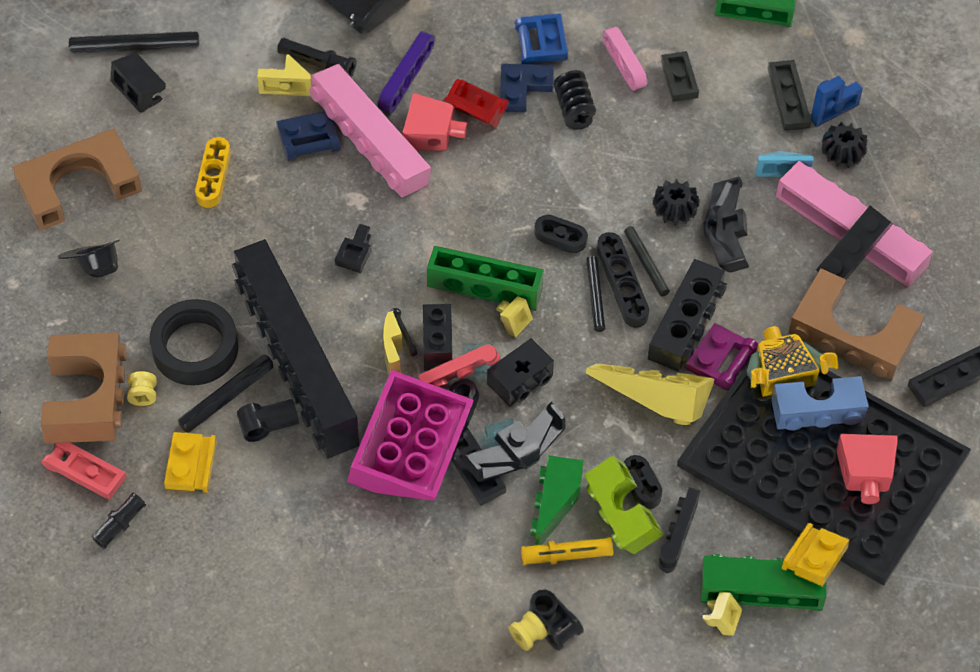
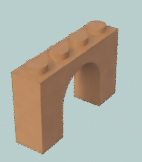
[12,128,142,231]
[788,269,925,381]
[41,332,127,443]

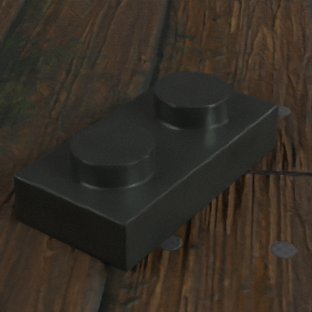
[661,51,699,102]

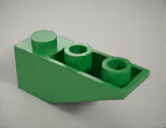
[530,455,584,545]

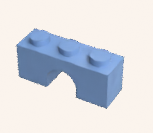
[771,376,868,430]

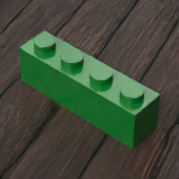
[700,554,827,610]

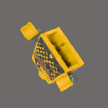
[746,326,839,397]

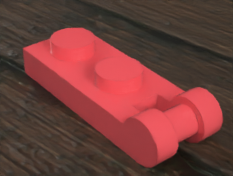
[418,344,501,389]
[41,442,127,500]

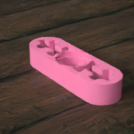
[602,27,647,91]

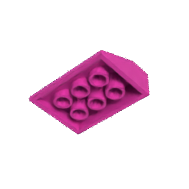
[347,369,474,501]

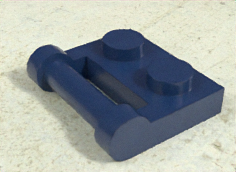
[276,111,340,161]

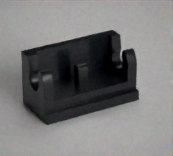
[110,52,166,113]

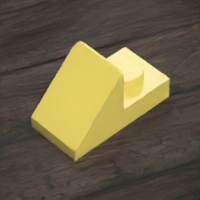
[257,54,311,96]

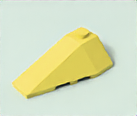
[586,363,714,425]

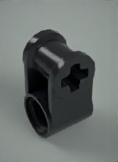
[529,589,584,651]

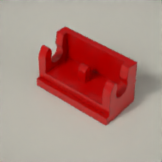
[444,78,509,128]

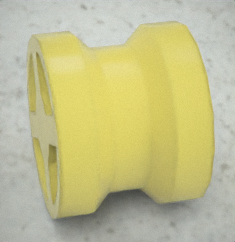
[127,371,157,406]
[509,611,547,651]

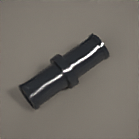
[91,492,146,549]

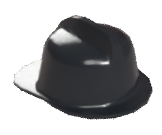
[58,239,120,278]

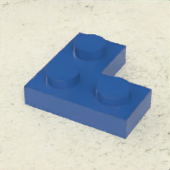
[811,76,863,127]

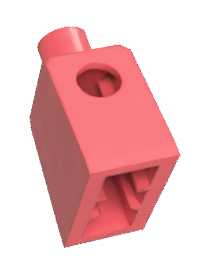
[403,93,468,151]
[837,434,898,504]

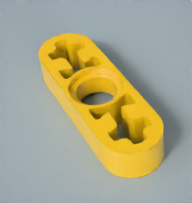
[195,137,231,208]

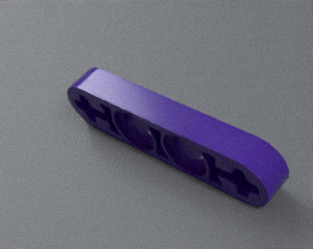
[377,31,435,114]

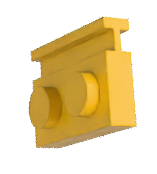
[164,432,217,492]
[782,523,849,586]

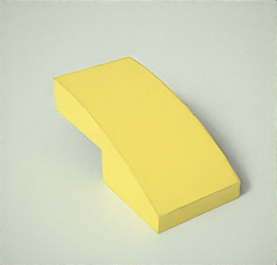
[383,311,403,374]

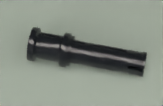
[277,37,357,78]

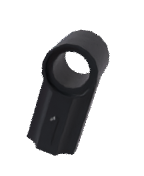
[237,399,299,442]

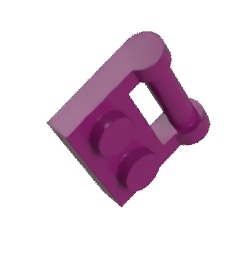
[686,323,758,390]

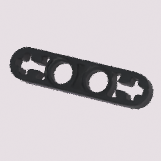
[597,232,649,328]

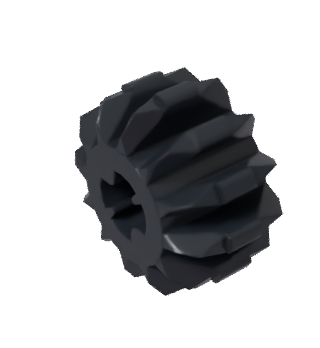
[822,122,868,168]
[652,178,700,226]

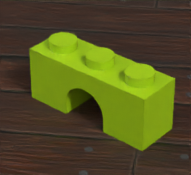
[584,455,664,555]

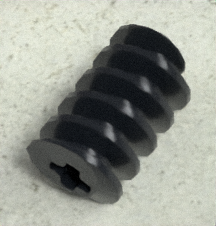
[554,70,596,130]

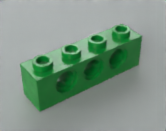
[427,245,544,311]

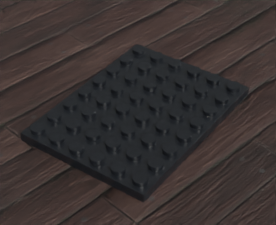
[677,363,971,586]

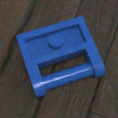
[514,13,568,65]

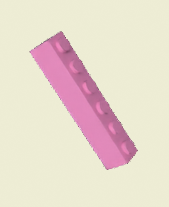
[310,64,431,198]
[776,161,933,287]

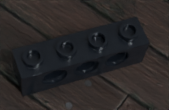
[648,259,727,372]

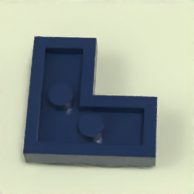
[500,64,554,112]

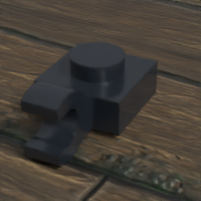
[334,224,371,273]

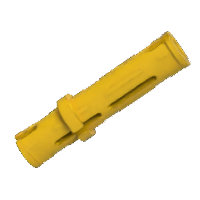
[521,537,613,565]

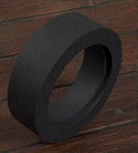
[150,299,238,385]

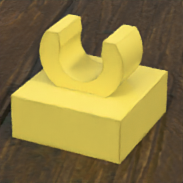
[496,296,533,338]
[703,592,742,636]

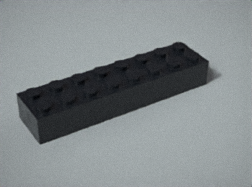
[232,239,360,459]

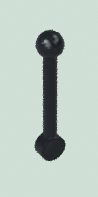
[391,308,418,357]

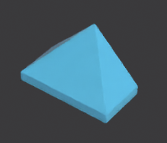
[756,151,814,177]

